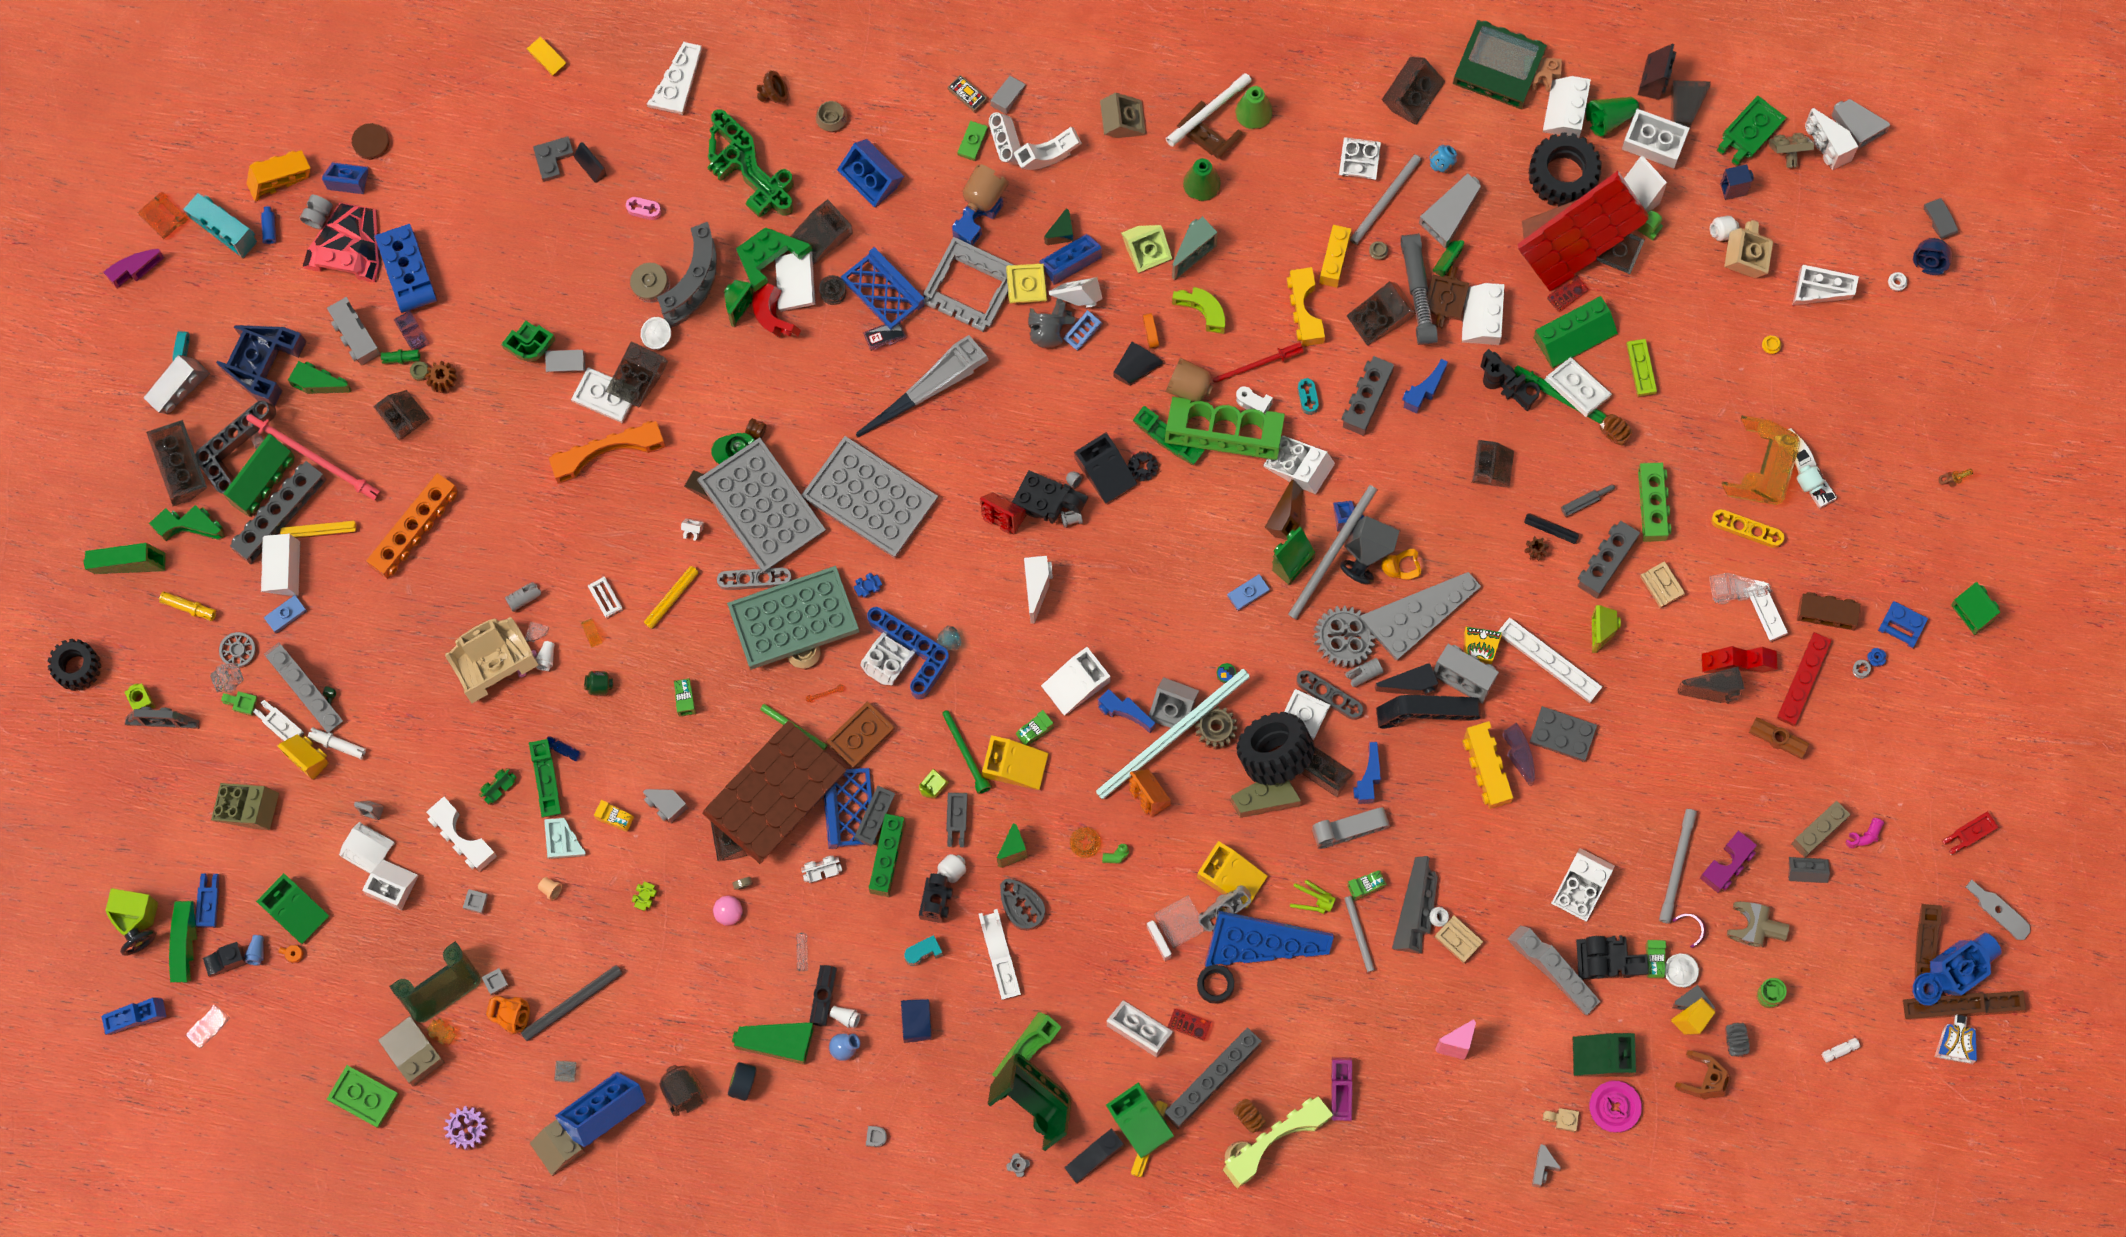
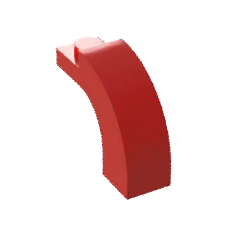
[753,283,801,338]

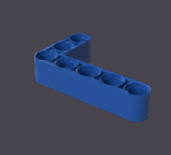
[867,607,949,699]

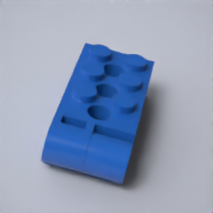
[375,224,437,313]

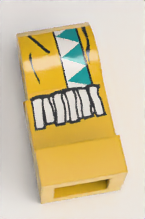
[594,800,634,832]

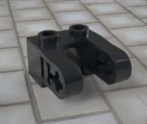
[919,873,953,924]

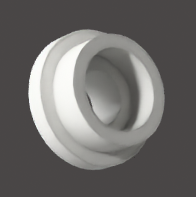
[1888,272,1907,291]
[1429,907,1449,927]

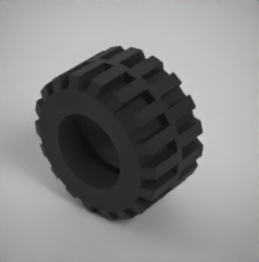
[47,639,101,691]

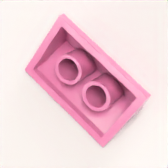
[1435,1019,1476,1060]

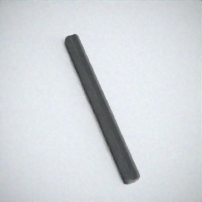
[521,965,622,1041]

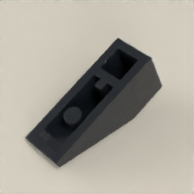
[1375,663,1439,695]
[1064,1129,1124,1184]

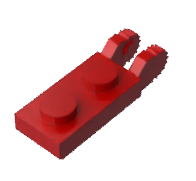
[1942,811,1999,855]

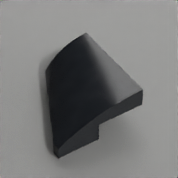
[1113,342,1163,386]

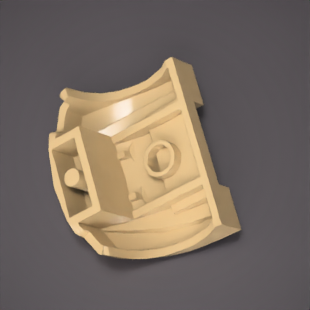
[445,617,538,703]

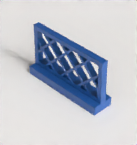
[841,247,924,330]
[824,768,876,849]

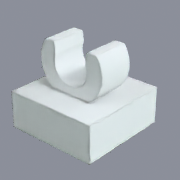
[681,519,704,541]

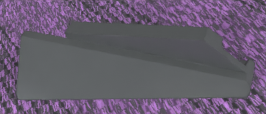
[1392,856,1438,954]

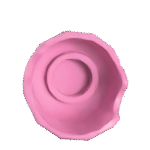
[713,895,743,926]

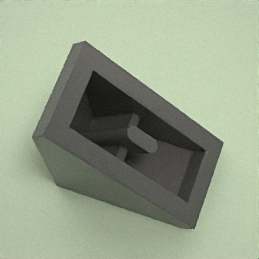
[1672,985,1715,1010]

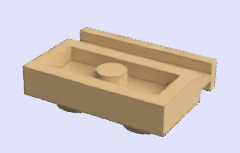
[1640,561,1685,608]
[1434,916,1483,964]

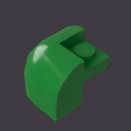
[501,320,555,362]

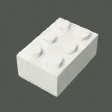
[1622,109,1690,168]

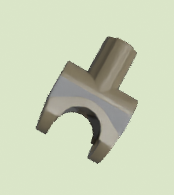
[1727,902,1789,947]

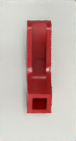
[1702,646,1778,673]

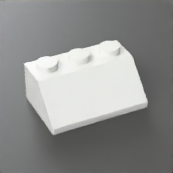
[1543,76,1591,138]
[1462,283,1504,345]

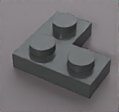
[533,137,574,182]

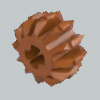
[425,361,458,394]
[1600,414,1633,445]
[1233,1098,1265,1133]

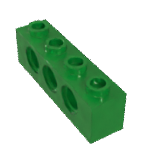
[869,814,905,897]

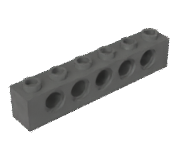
[230,461,326,565]
[1164,1027,1262,1129]

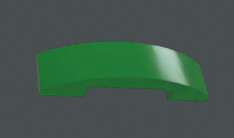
[1133,406,1205,465]
[529,739,561,818]

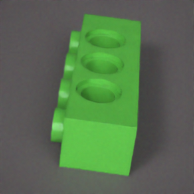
[1638,463,1671,542]

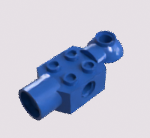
[1912,933,2002,1005]

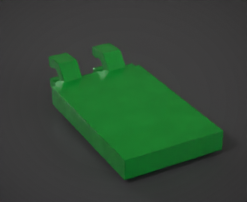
[1717,95,1787,166]

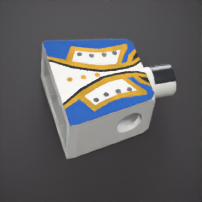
[1935,1015,1977,1064]

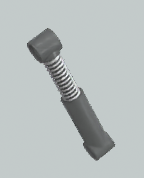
[1400,233,1438,345]

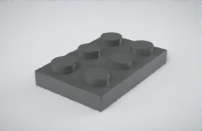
[1529,706,1597,762]

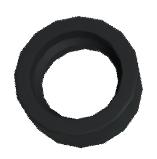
[1197,965,1234,1004]

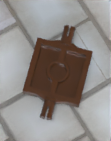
[1426,266,1469,328]

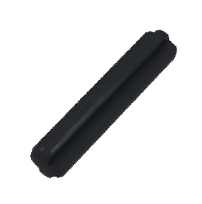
[1524,513,1579,544]

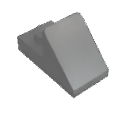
[1532,1144,1561,1188]

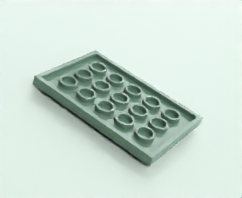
[727,566,859,670]

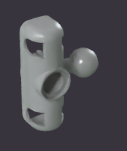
[1199,885,1251,931]

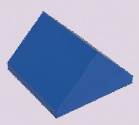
[322,162,368,194]

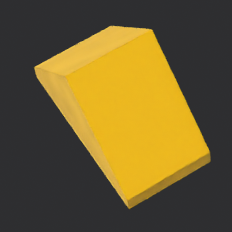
[1671,998,1715,1034]

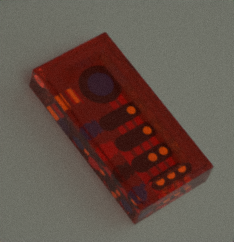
[1547,275,1588,312]
[1168,1008,1212,1041]

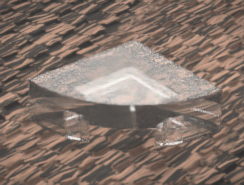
[525,622,550,642]

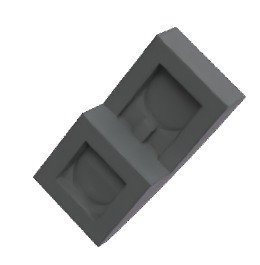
[1924,198,1958,239]

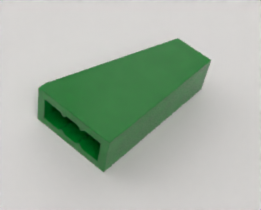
[83,543,166,574]
[732,1022,814,1065]

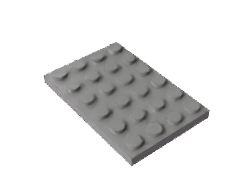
[801,436,938,558]
[697,438,826,573]

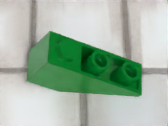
[288,361,351,394]

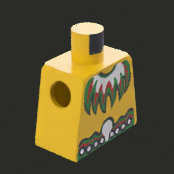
[1464,627,1502,665]

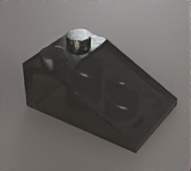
[1677,667,1745,704]

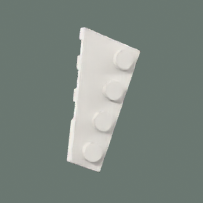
[647,42,702,115]

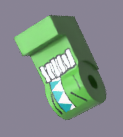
[674,678,696,717]
[1016,710,1054,746]
[1347,870,1387,901]
[1645,940,1666,978]

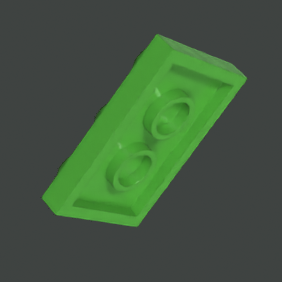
[326,1065,399,1129]

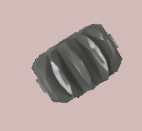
[1725,1023,1750,1057]

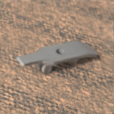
[1965,880,2030,940]

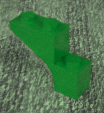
[149,505,225,541]

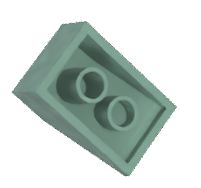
[1172,216,1217,280]

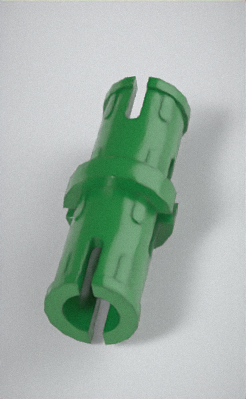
[381,349,421,364]

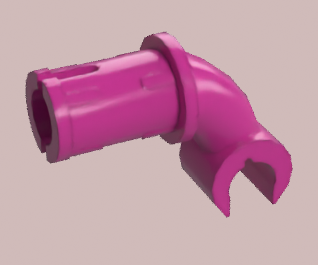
[1846,818,1884,848]

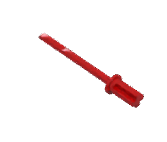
[1213,342,1304,383]

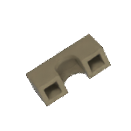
[1792,801,1851,858]

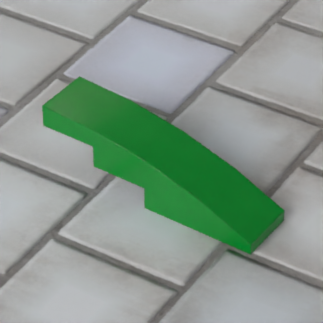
[169,901,197,982]

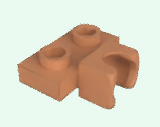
[1523,57,1562,91]

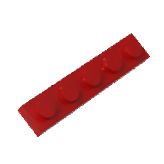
[1776,632,1831,726]

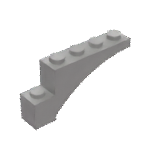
[264,642,343,733]
[1507,925,1600,1015]

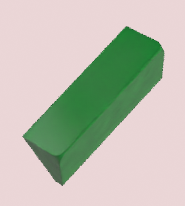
[1433,240,1464,277]

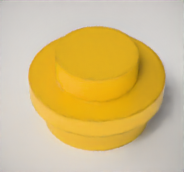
[1762,335,1781,354]

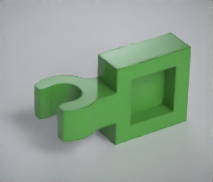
[221,691,258,716]

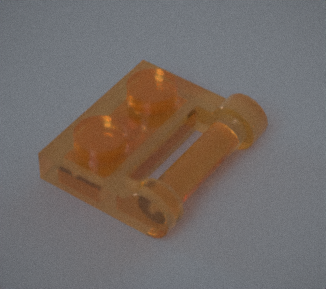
[137,192,188,239]

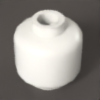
[1710,215,1739,241]
[937,854,966,883]

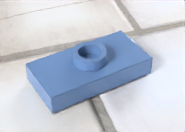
[1227,574,1270,611]
[264,595,307,633]

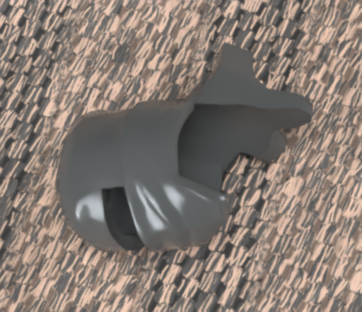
[1028,298,1075,348]

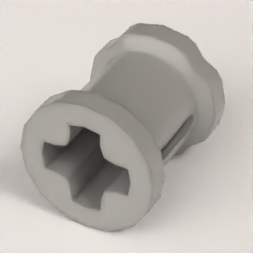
[1060,511,1083,528]

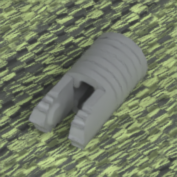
[504,582,541,612]
[1345,658,1384,687]

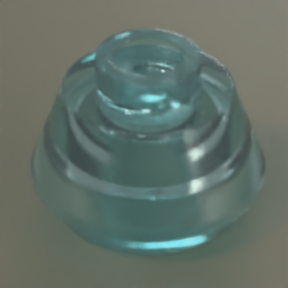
[937,625,961,650]

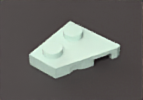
[544,818,585,859]

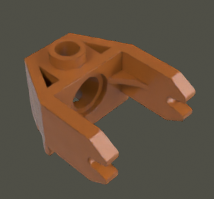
[1675,1050,1731,1100]

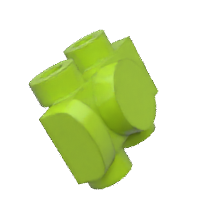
[632,882,657,911]

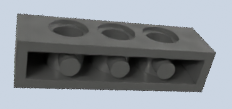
[1341,356,1394,436]
[1578,521,1640,599]

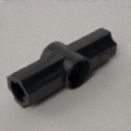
[809,965,837,1027]

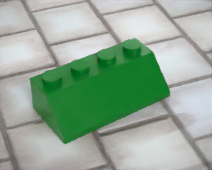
[1533,296,1618,369]
[223,434,295,517]

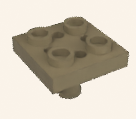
[1769,133,1814,168]

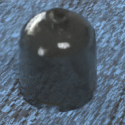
[659,1065,708,1116]

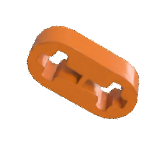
[1143,313,1159,348]

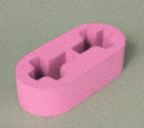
[626,197,661,220]

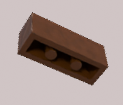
[1797,592,1860,631]

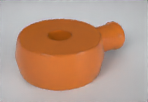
[279,945,303,963]

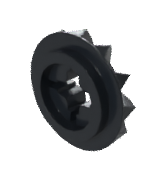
[1128,451,1158,481]

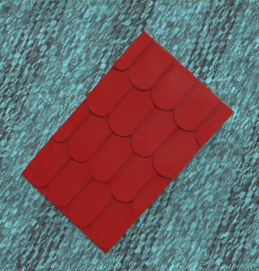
[1518,171,1649,292]

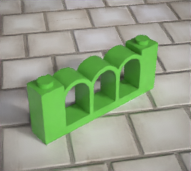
[1165,396,1285,460]

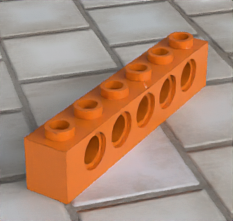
[366,473,458,579]

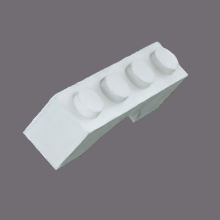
[427,797,497,872]

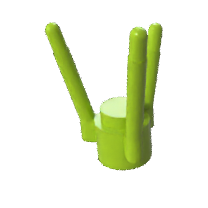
[1290,880,1335,914]

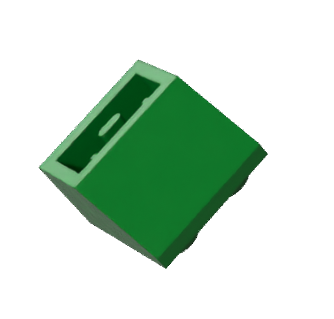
[1951,582,2000,635]

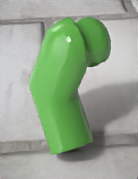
[1102,844,1129,864]

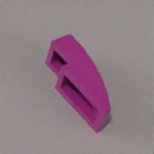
[103,249,165,288]
[1331,1057,1352,1121]

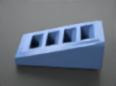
[1063,310,1103,351]

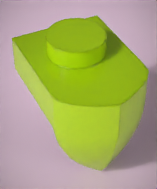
[919,769,949,799]

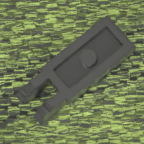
[946,793,967,847]

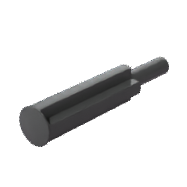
[1561,484,1615,517]

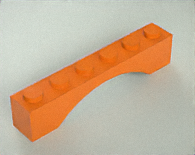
[549,421,665,484]

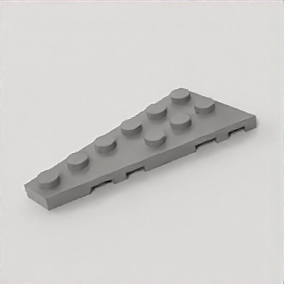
[1358,572,1481,660]

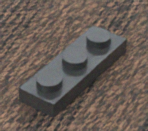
[854,786,895,846]

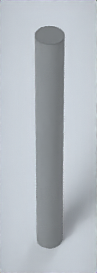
[1344,896,1375,973]

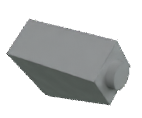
[1831,99,1890,150]

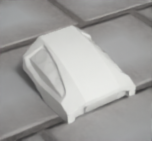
[1339,138,1381,180]
[860,632,915,685]
[339,822,395,874]

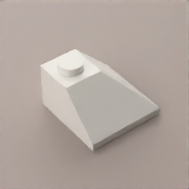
[1049,277,1103,307]

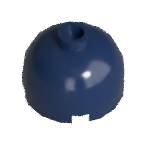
[1913,238,1952,275]

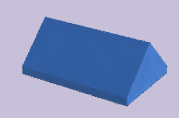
[1039,234,1102,285]

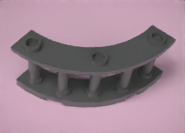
[657,222,717,328]

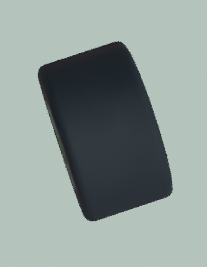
[728,1062,756,1101]

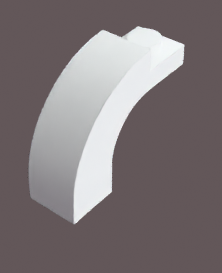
[1014,127,1082,170]

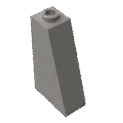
[1419,173,1481,248]

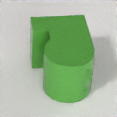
[1638,210,1663,241]

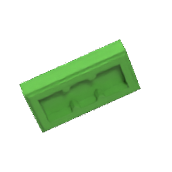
[957,121,988,161]

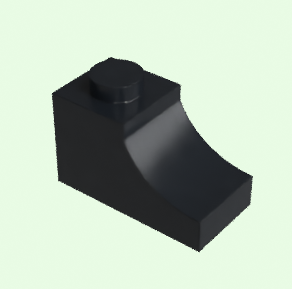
[203,942,247,977]

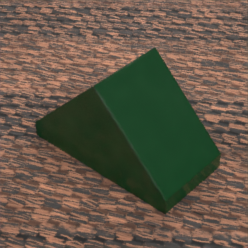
[1044,208,1073,245]

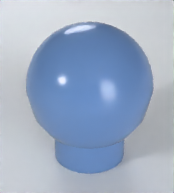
[829,1033,860,1061]

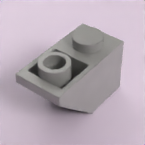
[643,789,688,823]

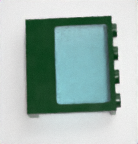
[1453,20,1547,110]

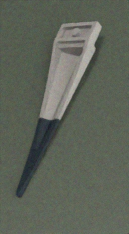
[856,335,989,437]

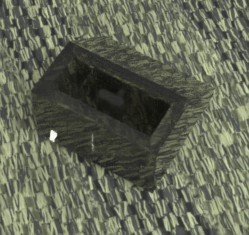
[373,390,429,441]
[1472,440,1514,488]

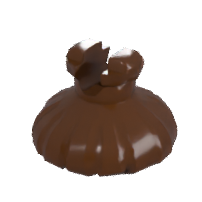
[756,70,788,104]

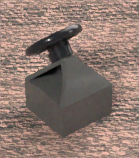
[1340,516,1400,585]

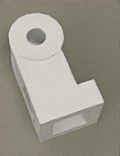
[1236,386,1273,414]

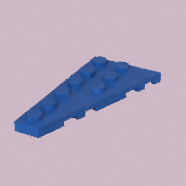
[1205,911,1334,967]

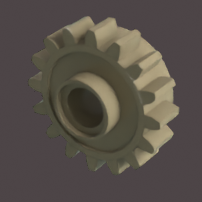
[1195,706,1237,749]

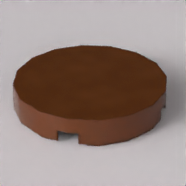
[352,123,389,160]

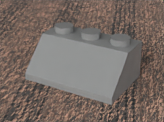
[1433,644,1499,704]

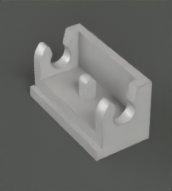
[545,350,585,372]

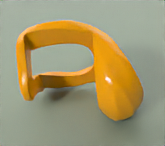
[1382,549,1421,580]

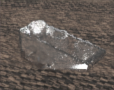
[1709,573,1773,604]

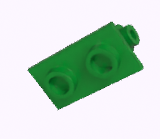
[479,768,517,805]

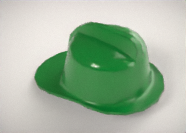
[711,433,755,464]

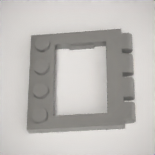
[923,237,1013,332]

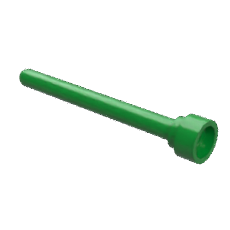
[942,710,992,794]

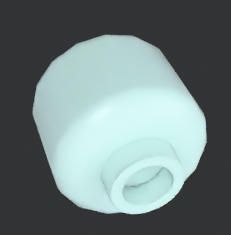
[1797,465,1825,494]

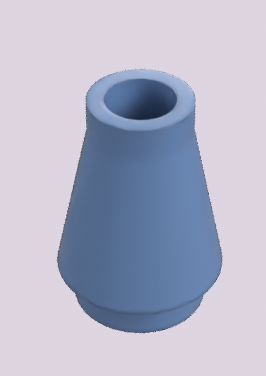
[244,935,264,966]

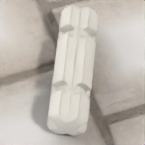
[1822,1038,1860,1062]

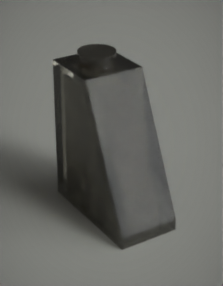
[1671,81,1711,130]

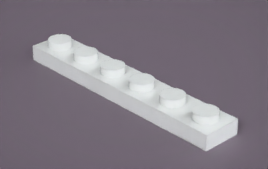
[1498,617,1602,703]

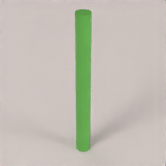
[760,704,828,751]

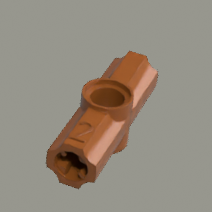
[1749,717,1809,759]

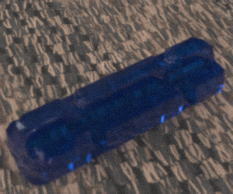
[547,736,581,761]

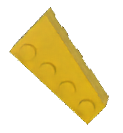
[1462,721,1513,809]

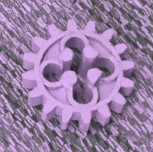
[444,1106,488,1150]

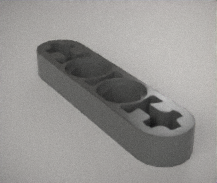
[1296,670,1363,720]

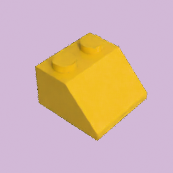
[278,734,329,780]

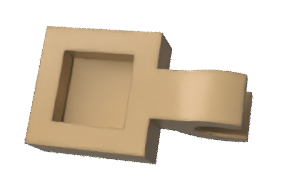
[1543,1108,1579,1132]

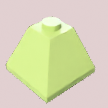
[1121,225,1172,273]

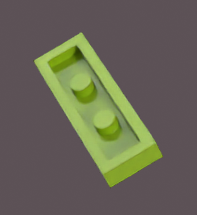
[1626,339,1657,397]

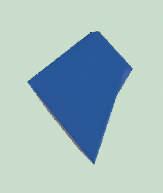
[1333,501,1364,532]

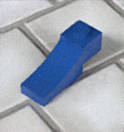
[1402,359,1448,413]
[1098,689,1155,733]
[1353,742,1381,804]
[101,997,167,1035]

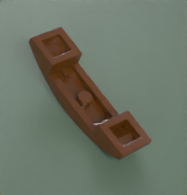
[1915,904,1942,979]

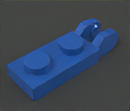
[195,873,219,928]

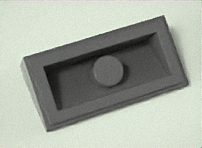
[1788,857,1830,883]

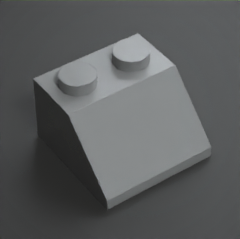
[1149,677,1199,728]

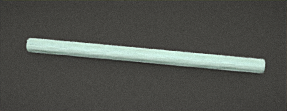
[1096,669,1250,799]

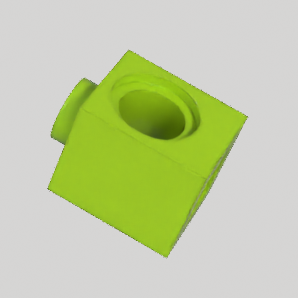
[124,683,156,710]

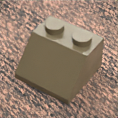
[1100,92,1146,138]
[530,1119,585,1176]

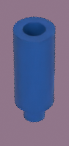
[261,206,276,244]

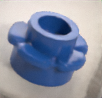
[1867,648,1886,666]

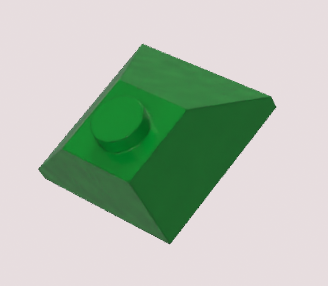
[724,280,754,327]

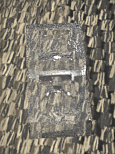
[186,1005,230,1048]

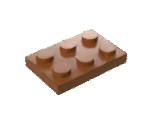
[826,701,895,769]

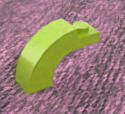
[1172,287,1225,334]

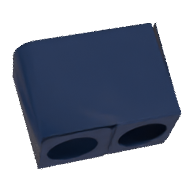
[901,999,932,1043]

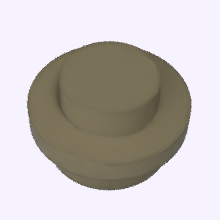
[1369,241,1388,260]

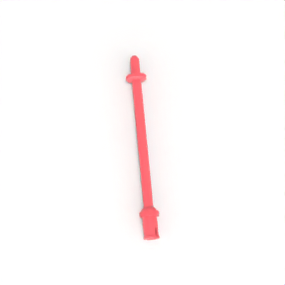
[246,414,380,501]

